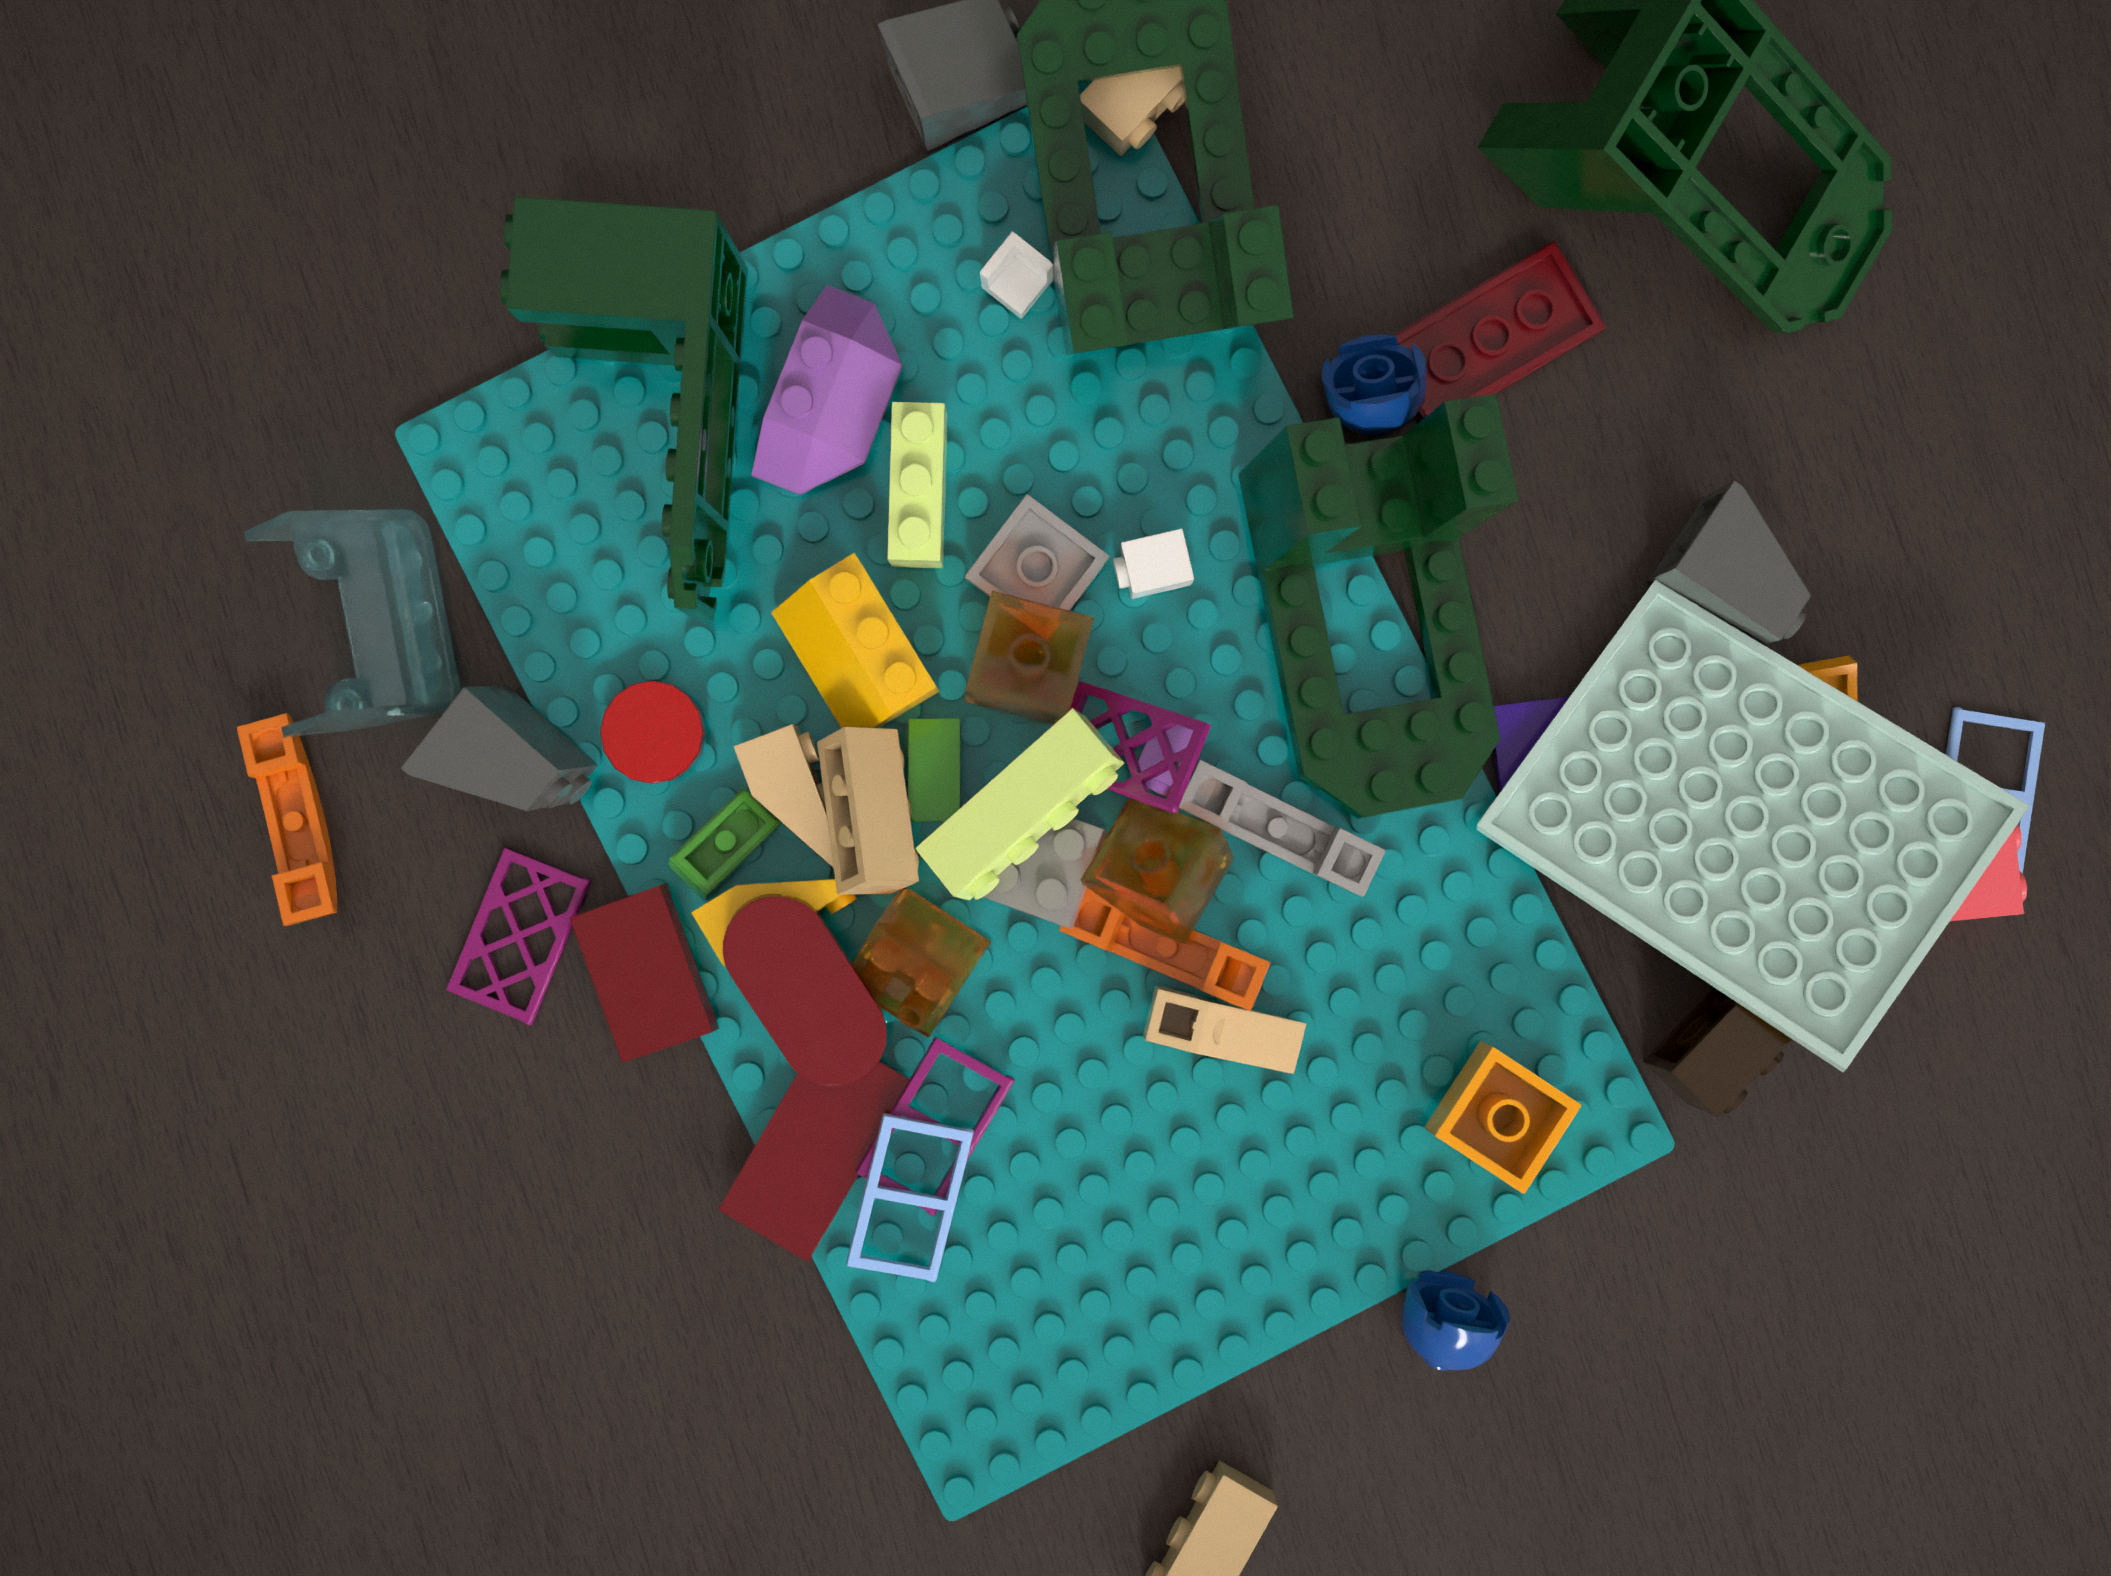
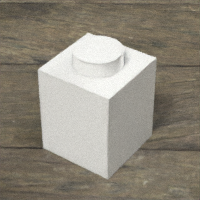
[1113,529,1194,599]

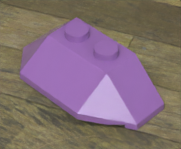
[751,285,903,495]

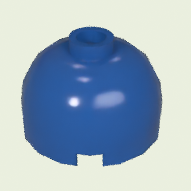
[1322,334,1427,435]
[1401,1270,1510,1371]

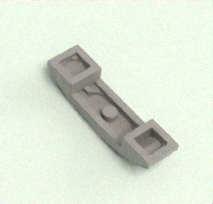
[1179,760,1386,897]

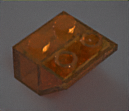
[853,887,991,1038]

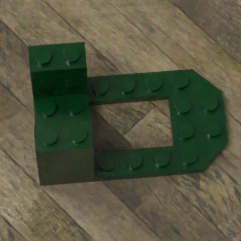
[1017,0,1294,355]
[1477,0,1892,334]
[499,196,748,620]
[1238,394,1519,819]

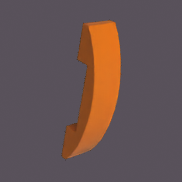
[237,713,337,926]
[1058,886,1271,1011]

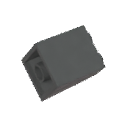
[877,0,1027,153]
[1647,481,1811,645]
[401,685,598,811]

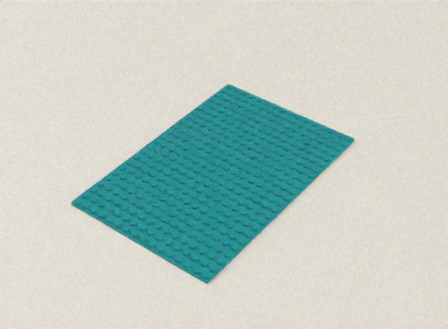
[395,81,1675,1521]

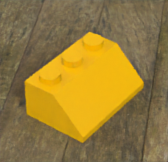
[771,553,940,728]

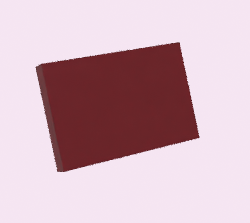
[570,883,719,1063]

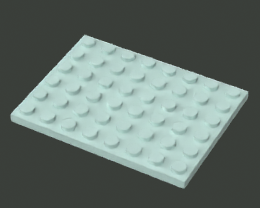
[1477,580,2030,1072]

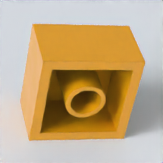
[1424,1041,1582,1194]

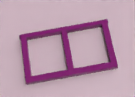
[855,1036,1015,1216]

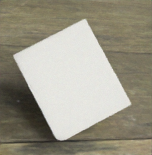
[980,231,1053,319]

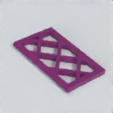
[1066,681,1211,814]
[446,848,591,1025]

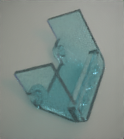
[244,509,460,738]

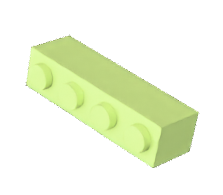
[915,708,1125,900]

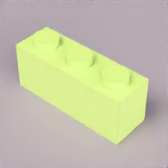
[888,402,948,568]

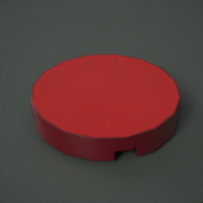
[600,680,706,784]

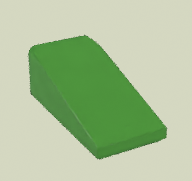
[908,718,962,822]
[668,788,780,901]

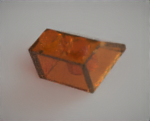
[964,590,1094,725]
[1080,797,1234,944]

